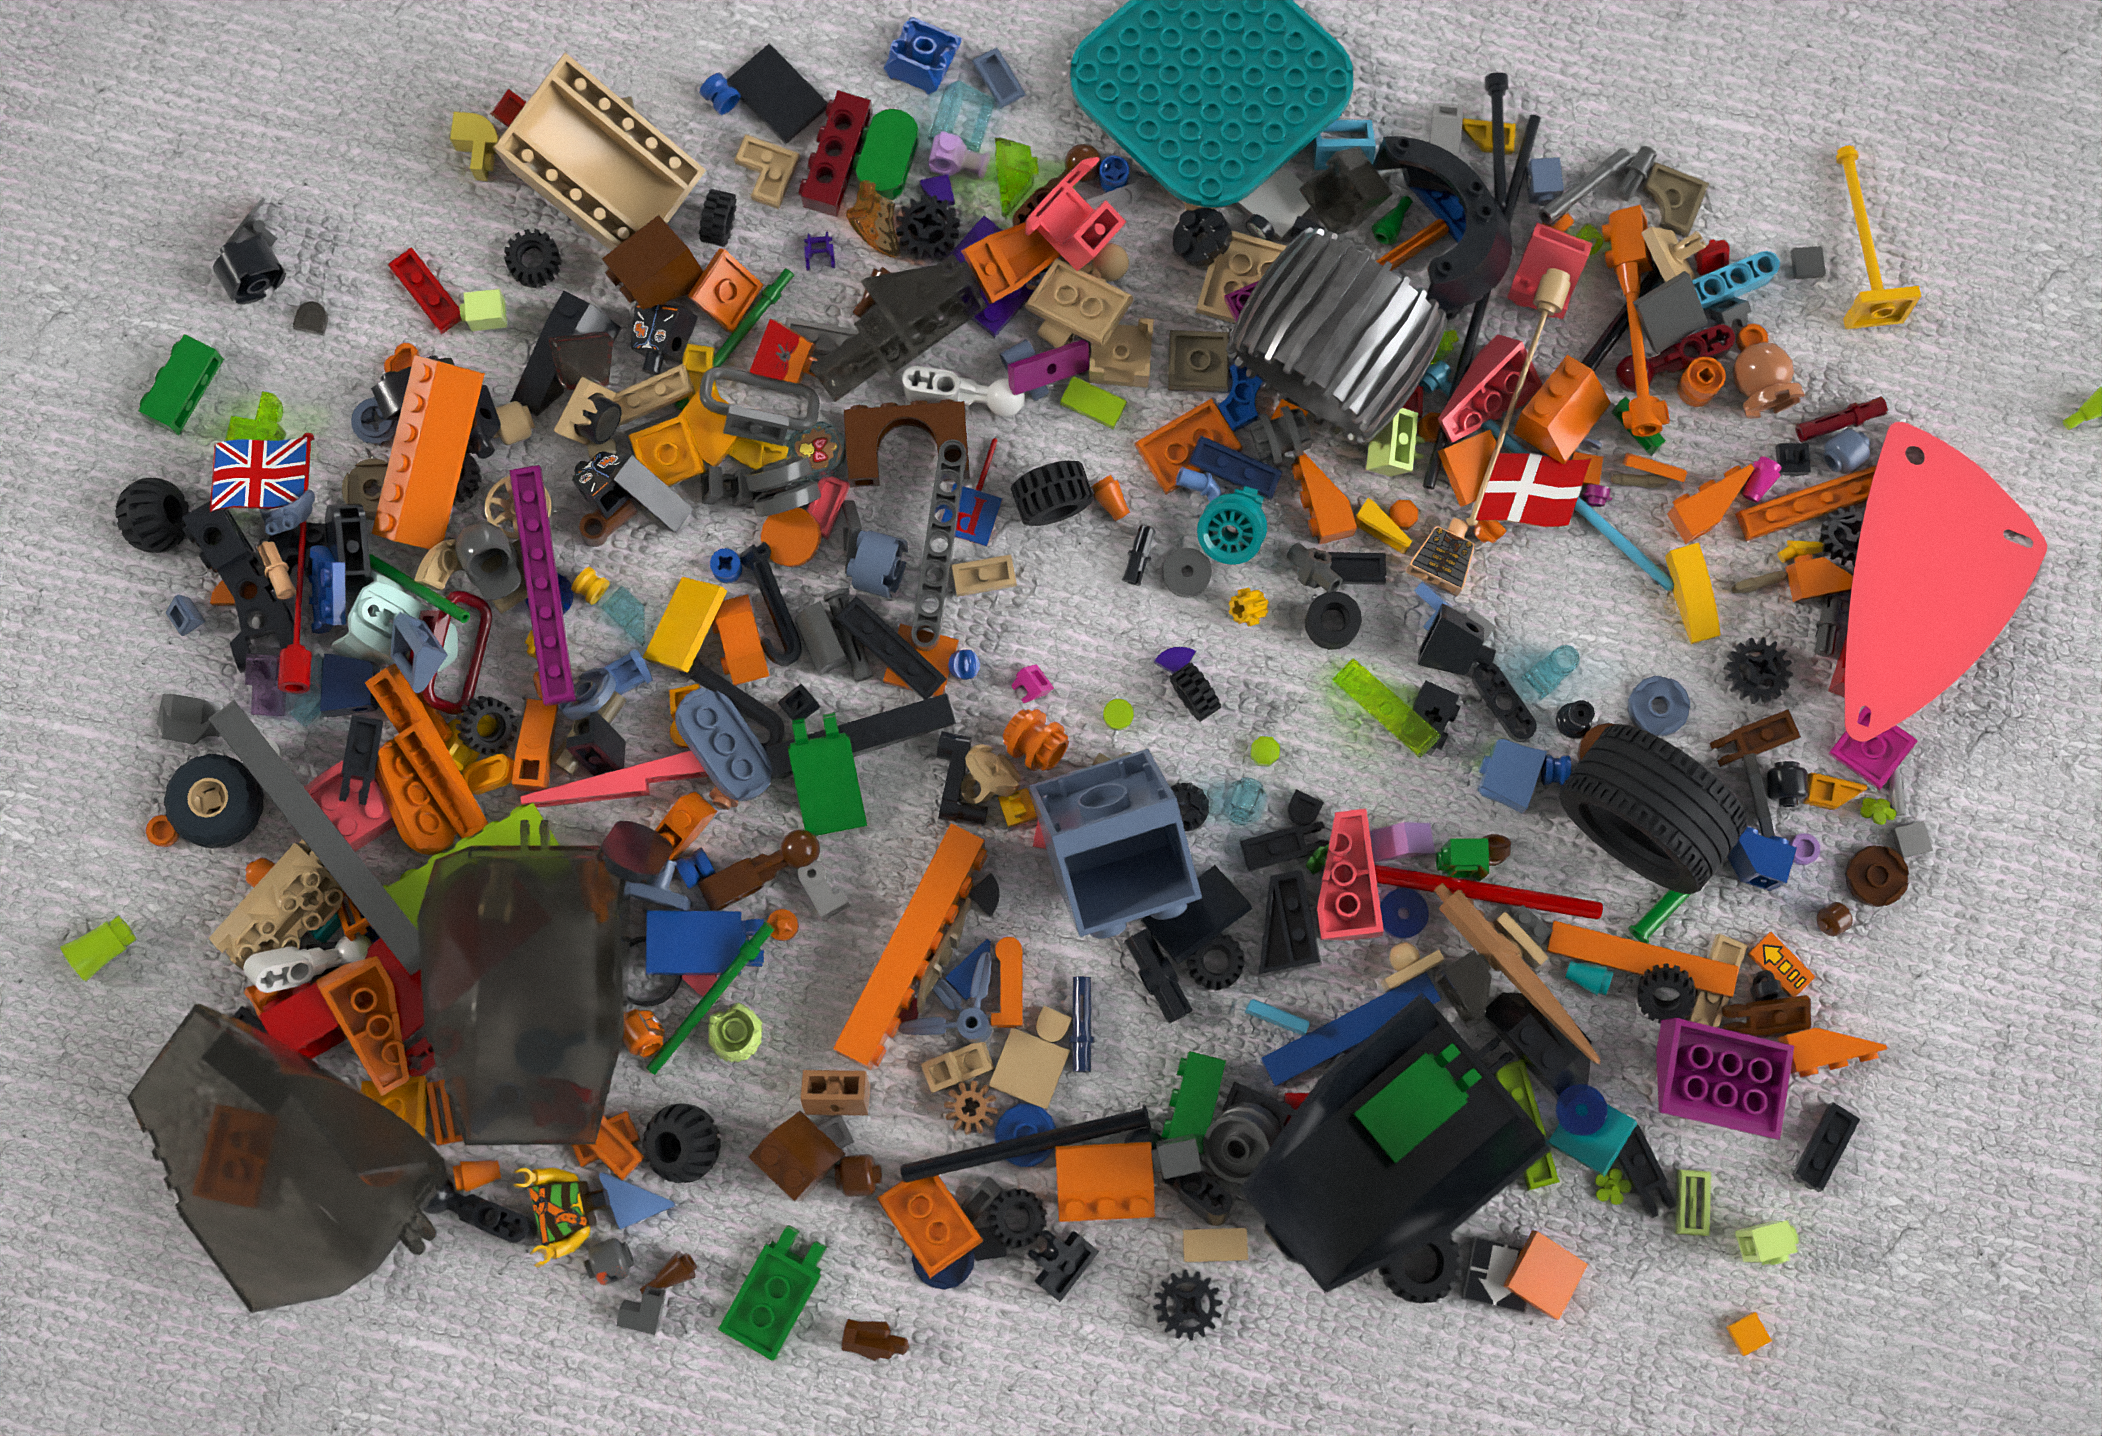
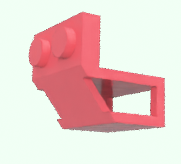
[1507,222,1592,320]

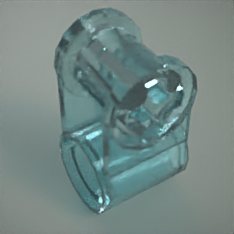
[1520,645,1580,701]

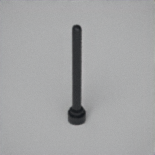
[1485,72,1509,210]

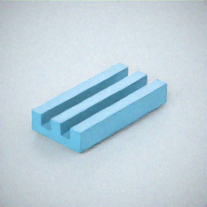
[1245,999,1310,1036]

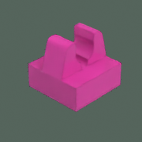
[1012,664,1054,703]

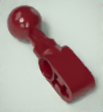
[1615,324,1735,393]

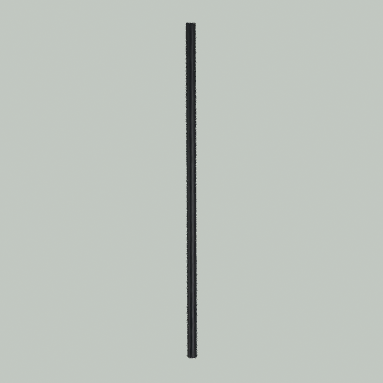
[1422,114,1541,490]

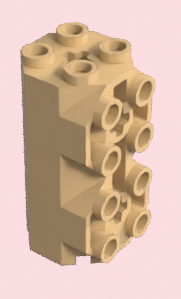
[209,839,343,971]

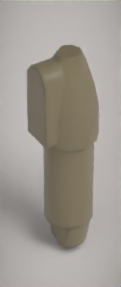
[1611,474,1669,488]
[1731,571,1788,593]

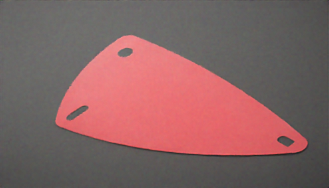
[1845,422,2047,742]

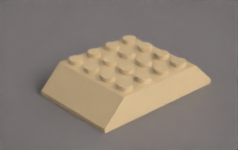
[493,52,706,250]

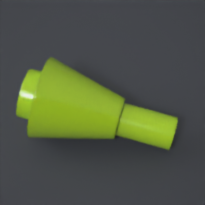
[2062,387,2102,430]

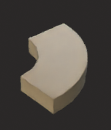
[414,538,464,590]

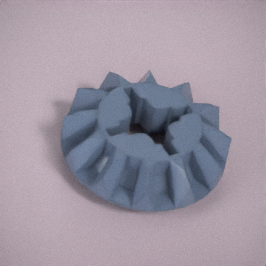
[351,397,399,445]

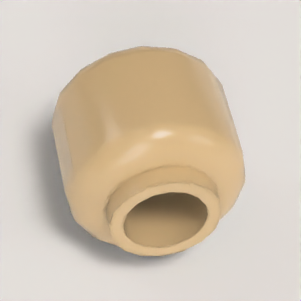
[493,401,535,445]

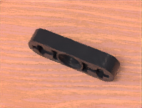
[1472,663,1537,742]

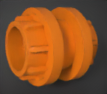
[1003,709,1069,771]

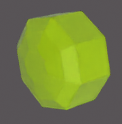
[1250,736,1280,767]

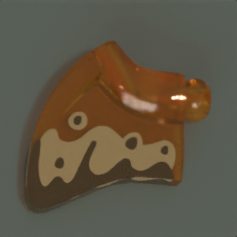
[846,180,901,258]

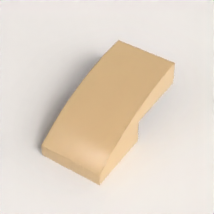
[921,1042,995,1093]

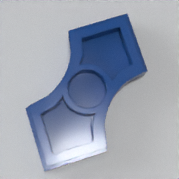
[1217,364,1263,432]

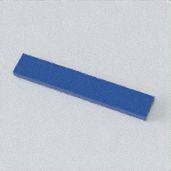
[1260,972,1441,1086]

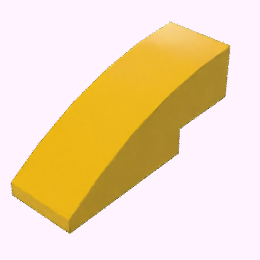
[1665,542,1721,644]

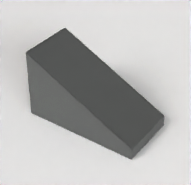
[960,1176,1003,1223]

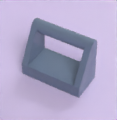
[390,612,448,693]

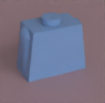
[1477,739,1547,813]

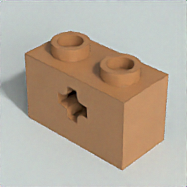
[800,1070,870,1116]

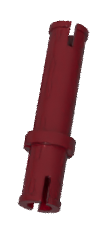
[1795,396,1888,442]

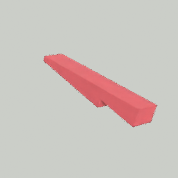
[521,751,709,808]

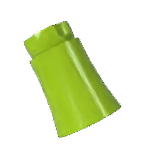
[60,915,137,982]

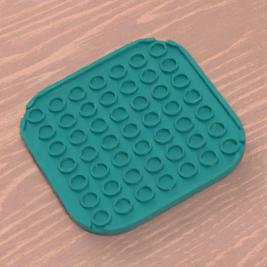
[1070,0,1354,208]

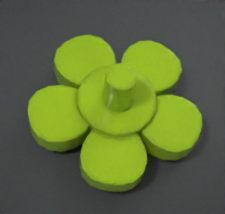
[1860,797,1896,825]
[1595,1168,1631,1205]

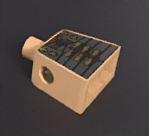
[1406,518,1475,597]

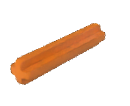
[1376,219,1449,271]

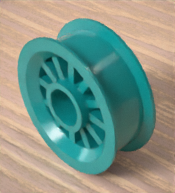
[1197,493,1267,565]

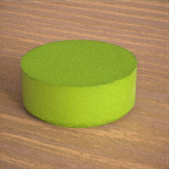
[1103,699,1134,731]

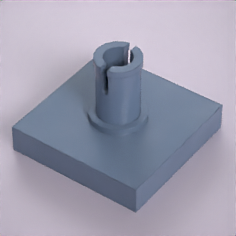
[620,860,692,911]

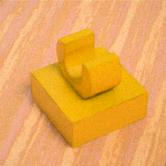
[998,788,1037,828]

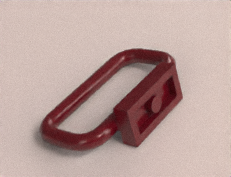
[408,590,492,715]

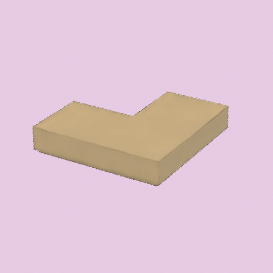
[734,134,800,209]

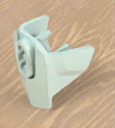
[330,570,458,673]

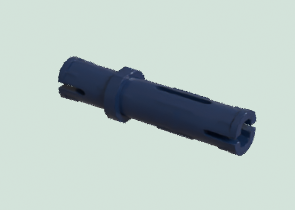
[1069,976,1094,1073]

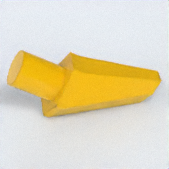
[1777,540,1823,563]

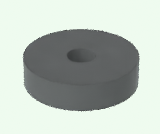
[1163,548,1212,598]

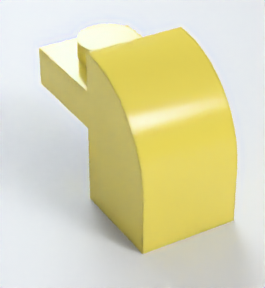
[450,111,500,181]

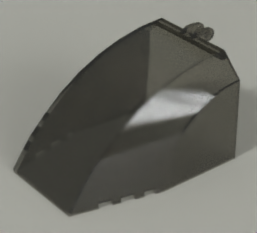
[417,820,630,1145]
[127,1004,448,1313]

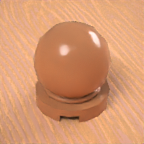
[1733,342,1805,419]

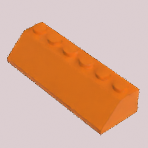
[371,355,485,549]

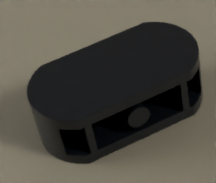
[325,504,371,596]

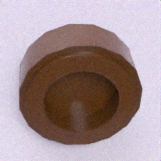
[1483,834,1511,866]

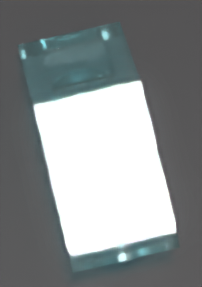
[290,653,324,727]

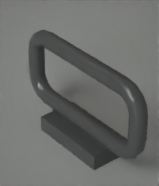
[699,367,820,446]

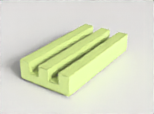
[1675,1169,1711,1236]

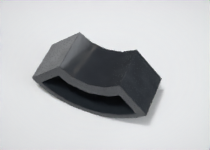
[371,355,455,420]

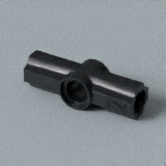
[1124,928,1193,1024]

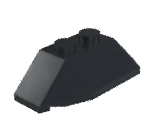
[1479,992,1592,1108]

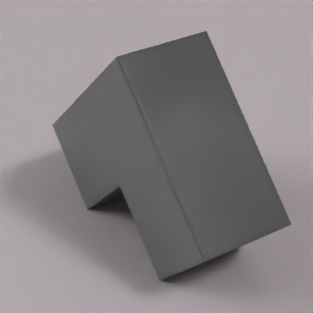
[616,1286,667,1335]

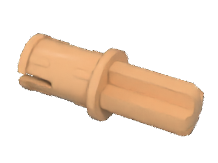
[257,541,296,600]

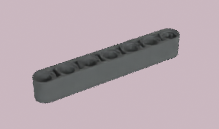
[911,439,967,651]

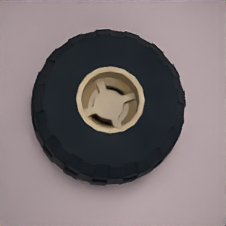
[164,754,264,849]

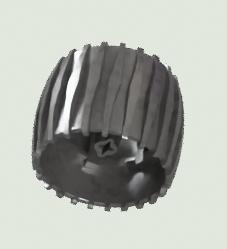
[1226,228,1447,443]

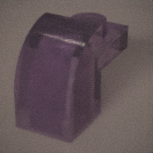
[245,653,286,716]

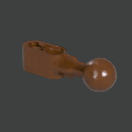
[1012,144,1102,227]
[698,829,820,911]

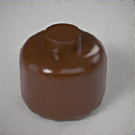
[1816,902,1853,937]

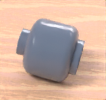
[1823,429,1870,474]

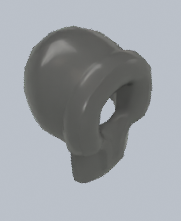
[455,521,521,600]

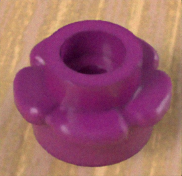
[1582,484,1612,507]

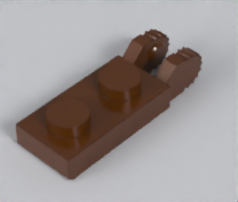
[1709,709,1801,767]
[1722,995,1811,1036]

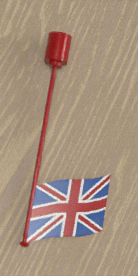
[210,432,314,694]

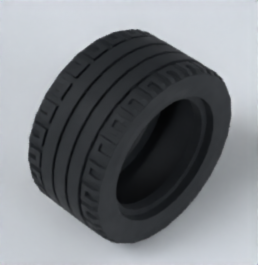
[1559,724,1747,894]

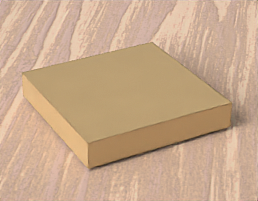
[988,1028,1070,1110]

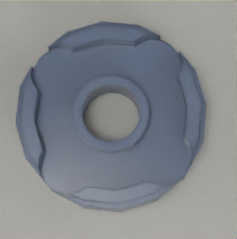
[559,668,616,720]
[1628,676,1690,737]

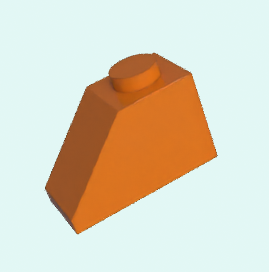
[1785,554,1853,602]

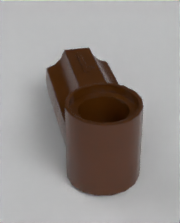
[579,499,638,547]

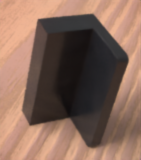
[566,711,626,776]

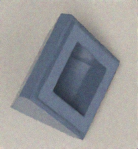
[166,595,206,636]

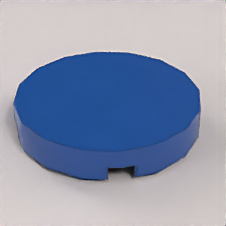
[995,1104,1057,1167]

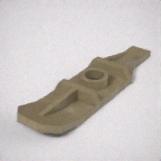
[917,898,972,1013]

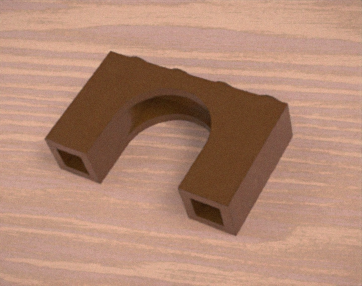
[844,399,970,488]

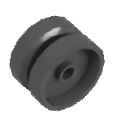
[744,455,821,517]

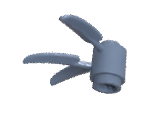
[898,952,992,1043]

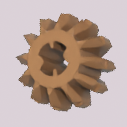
[944,1081,998,1135]

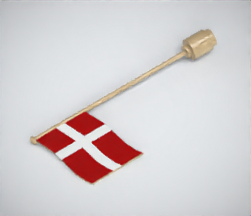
[1466,268,1592,527]

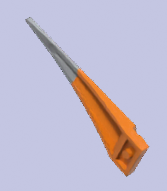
[961,176,1158,304]

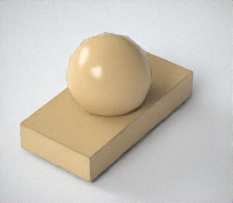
[1492,912,1548,969]
[1380,942,1444,992]

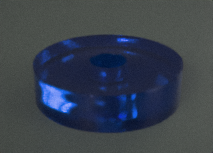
[1380,888,1429,939]
[1555,1084,1608,1136]

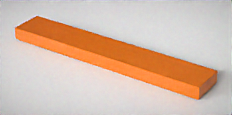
[1735,465,1877,542]
[1546,921,1739,998]

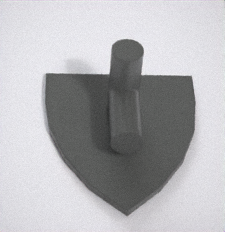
[226,197,278,248]

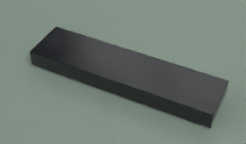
[835,596,947,700]

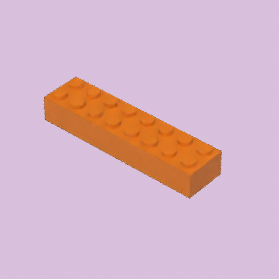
[833,823,988,1071]

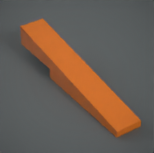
[365,663,489,839]

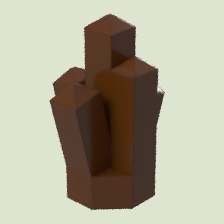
[841,1319,909,1362]

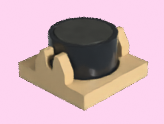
[554,377,622,445]

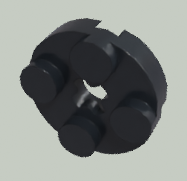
[1172,208,1232,267]

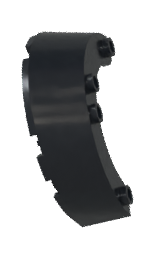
[1372,136,1512,310]

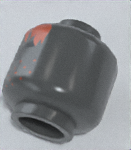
[584,1238,634,1285]

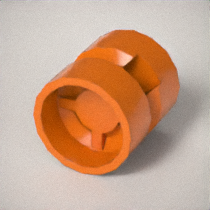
[1677,357,1726,407]

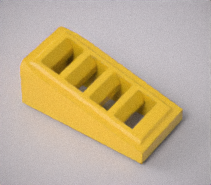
[1355,497,1412,554]

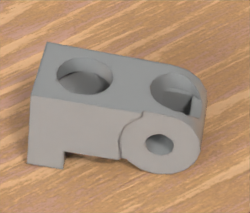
[798,860,850,921]

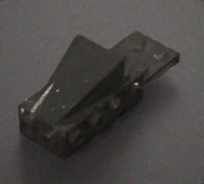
[810,254,987,402]

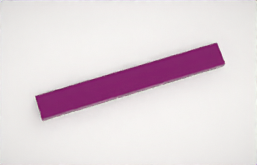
[509,465,576,706]

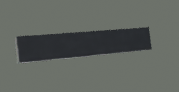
[766,694,956,779]

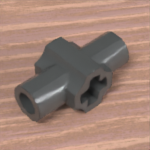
[1286,543,1343,593]

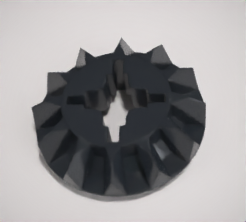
[1170,783,1209,832]

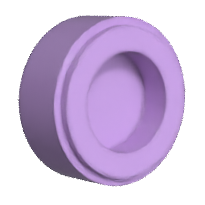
[1788,833,1820,865]

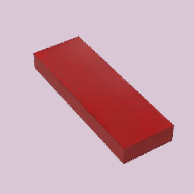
[387,247,462,334]

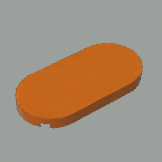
[374,738,457,855]

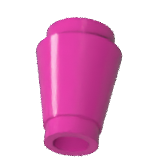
[1742,456,1782,503]

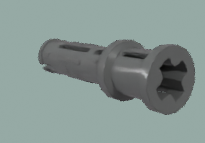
[823,588,874,682]

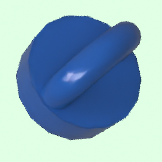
[948,649,980,680]

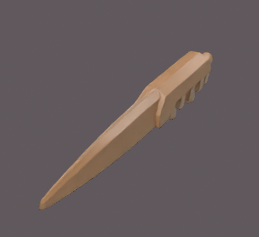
[1434,883,1601,1065]

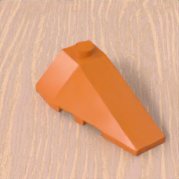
[316,956,410,1096]

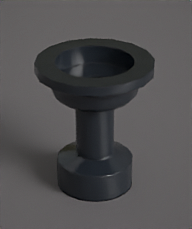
[1555,700,1595,739]

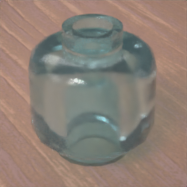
[1223,777,1268,825]

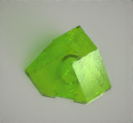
[995,137,1039,217]

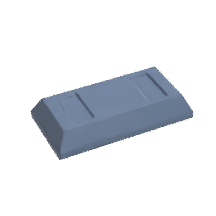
[972,47,1026,109]

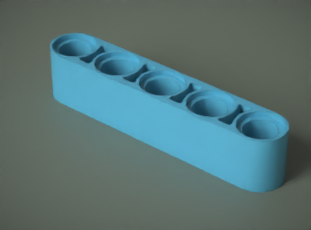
[1641,251,1780,324]

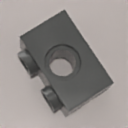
[1151,1134,1202,1179]

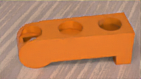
[991,937,1023,1028]

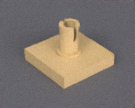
[1641,227,1706,282]

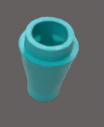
[1565,961,1614,996]

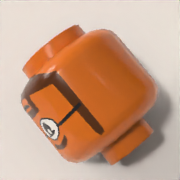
[618,1009,665,1057]

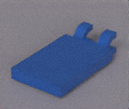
[645,911,764,975]

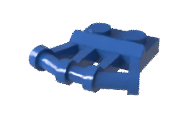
[308,545,346,634]

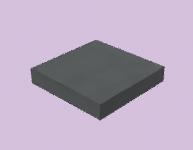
[1633,271,1708,354]

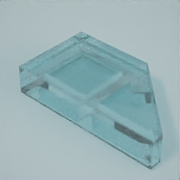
[601,586,645,647]

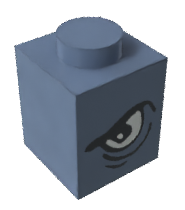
[1525,157,1564,206]

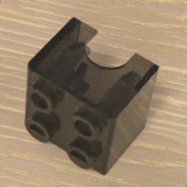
[1299,146,1393,235]

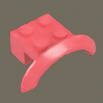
[1025,157,1126,271]
[304,746,396,852]

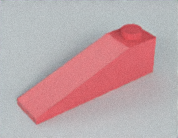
[1438,334,1543,443]
[1317,809,1384,941]

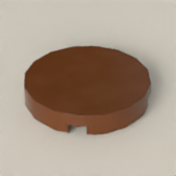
[1845,845,1909,907]

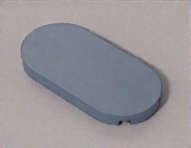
[675,688,773,801]

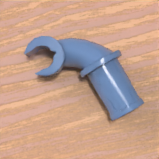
[1176,467,1222,510]

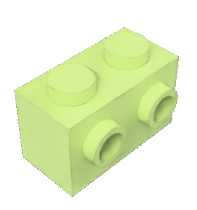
[1735,1220,1799,1265]

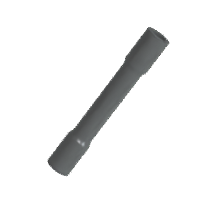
[1539,148,1632,225]

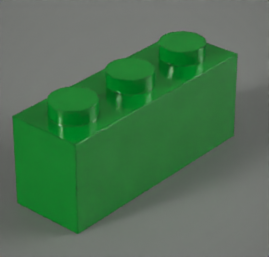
[138,334,224,436]
[1161,1051,1226,1155]

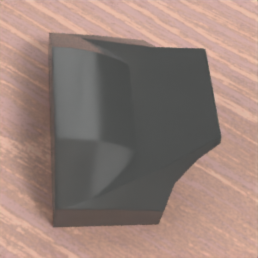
[156,694,225,745]

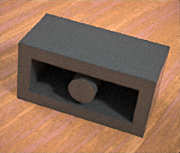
[1511,905,1553,946]

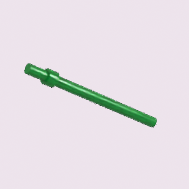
[674,268,794,411]
[646,921,775,1075]

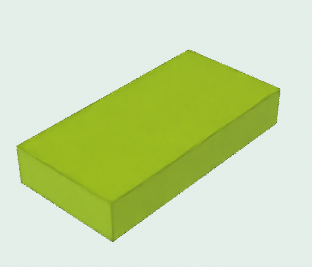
[1060,376,1127,430]

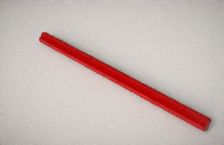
[1374,864,1603,919]

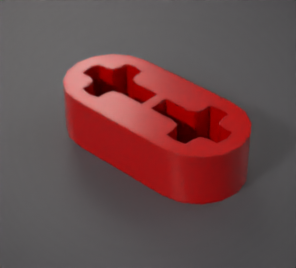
[405,1028,458,1077]

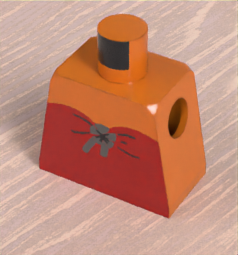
[749,319,826,383]

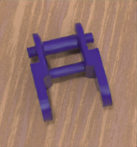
[804,232,836,271]

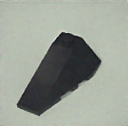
[510,290,622,416]

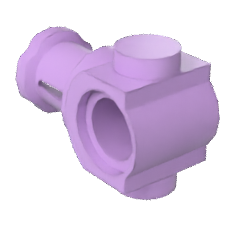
[928,131,990,179]

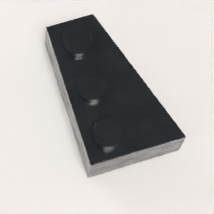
[1258,870,1322,977]

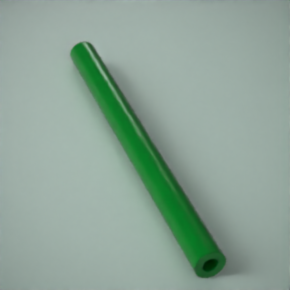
[369,554,470,623]

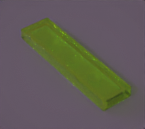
[1332,658,1441,759]

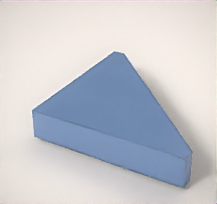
[598,1172,676,1229]

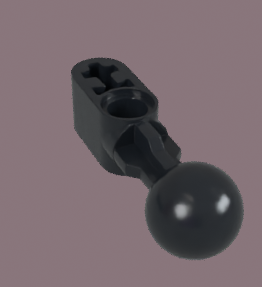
[1124,1127,1232,1226]
[413,1173,537,1246]

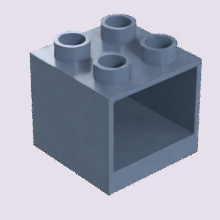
[1029,749,1202,939]

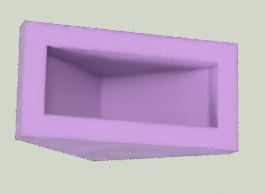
[1370,822,1435,862]

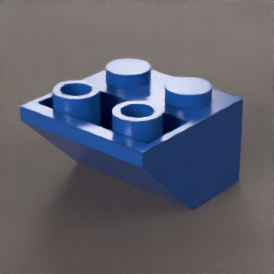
[1727,826,1797,891]

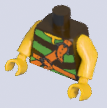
[513,1167,610,1268]

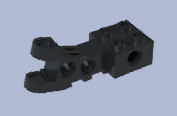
[182,501,301,674]

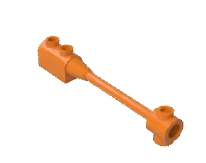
[1602,205,1670,437]

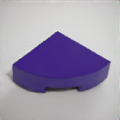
[919,174,955,206]
[1154,647,1196,674]

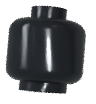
[1767,761,1809,807]

